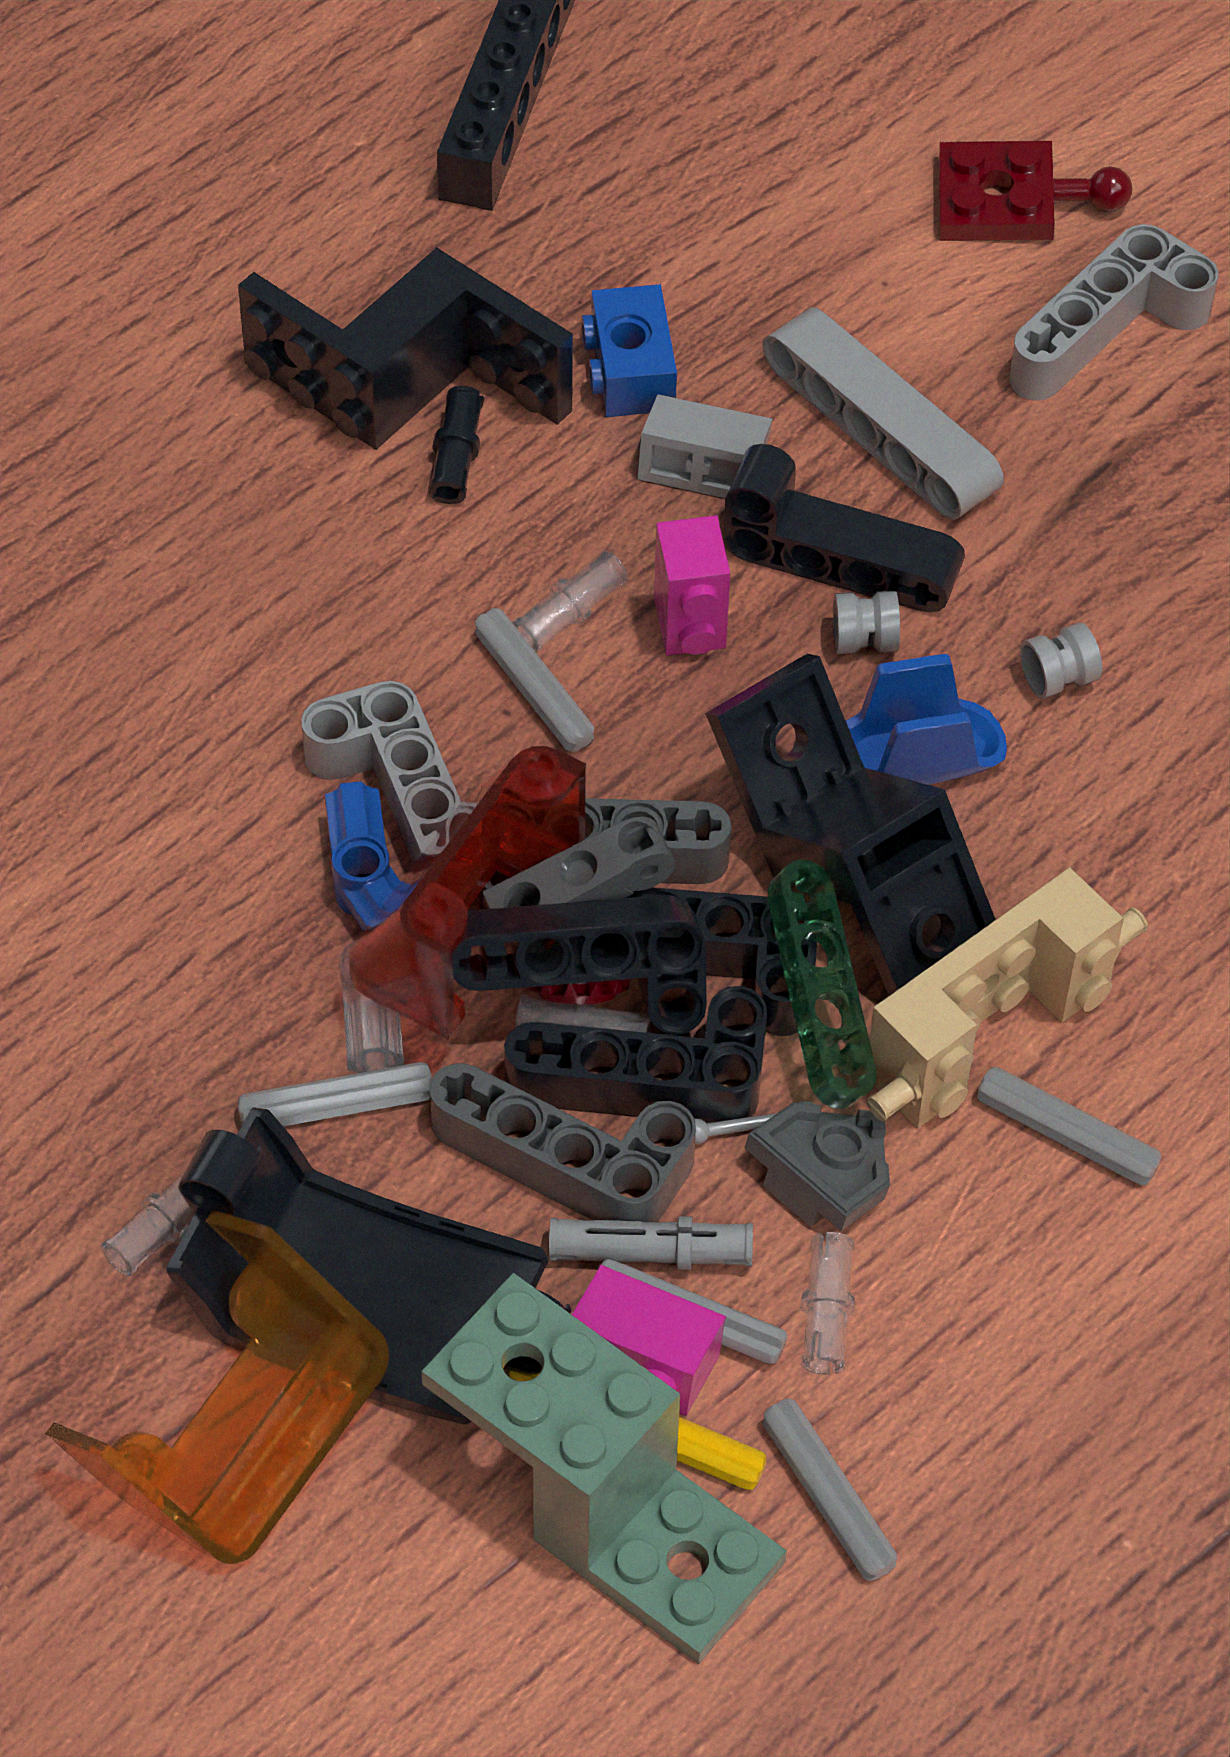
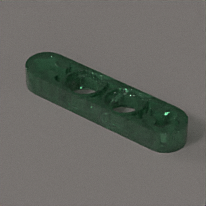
[767,859,876,1109]

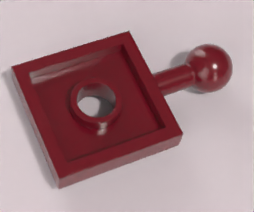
[939,141,1133,241]

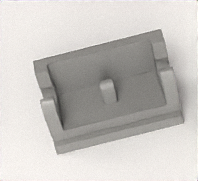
[638,394,772,498]

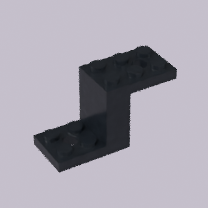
[238,247,573,450]
[705,653,996,996]

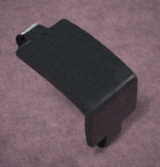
[166,1107,572,1424]

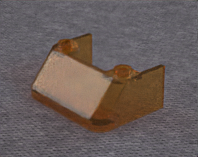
[45,1210,389,1564]

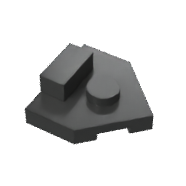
[744,1102,890,1231]

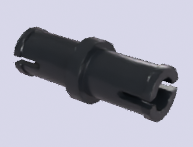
[428,385,484,504]

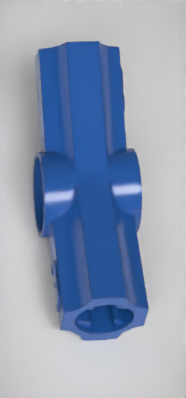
[325,781,432,965]

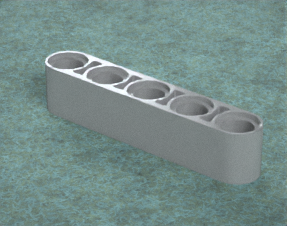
[762,307,1004,520]

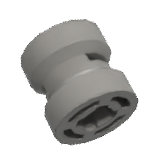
[833,591,900,654]
[1020,622,1103,699]

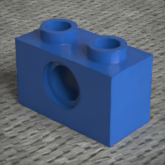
[581,284,677,417]

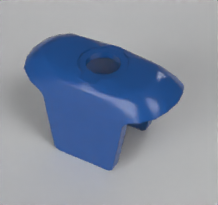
[846,654,1007,785]

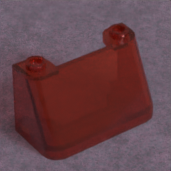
[349,746,586,1040]

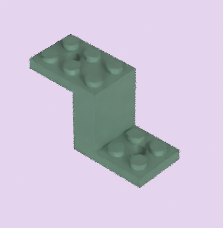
[421,1273,787,1664]

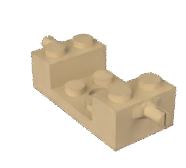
[865,867,1148,1129]

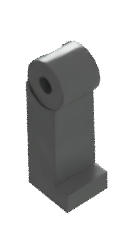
[483,816,675,953]

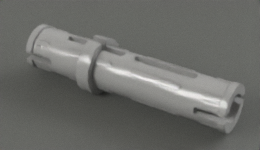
[549,1216,753,1270]

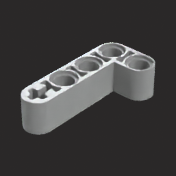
[1009,224,1218,401]
[301,681,480,909]

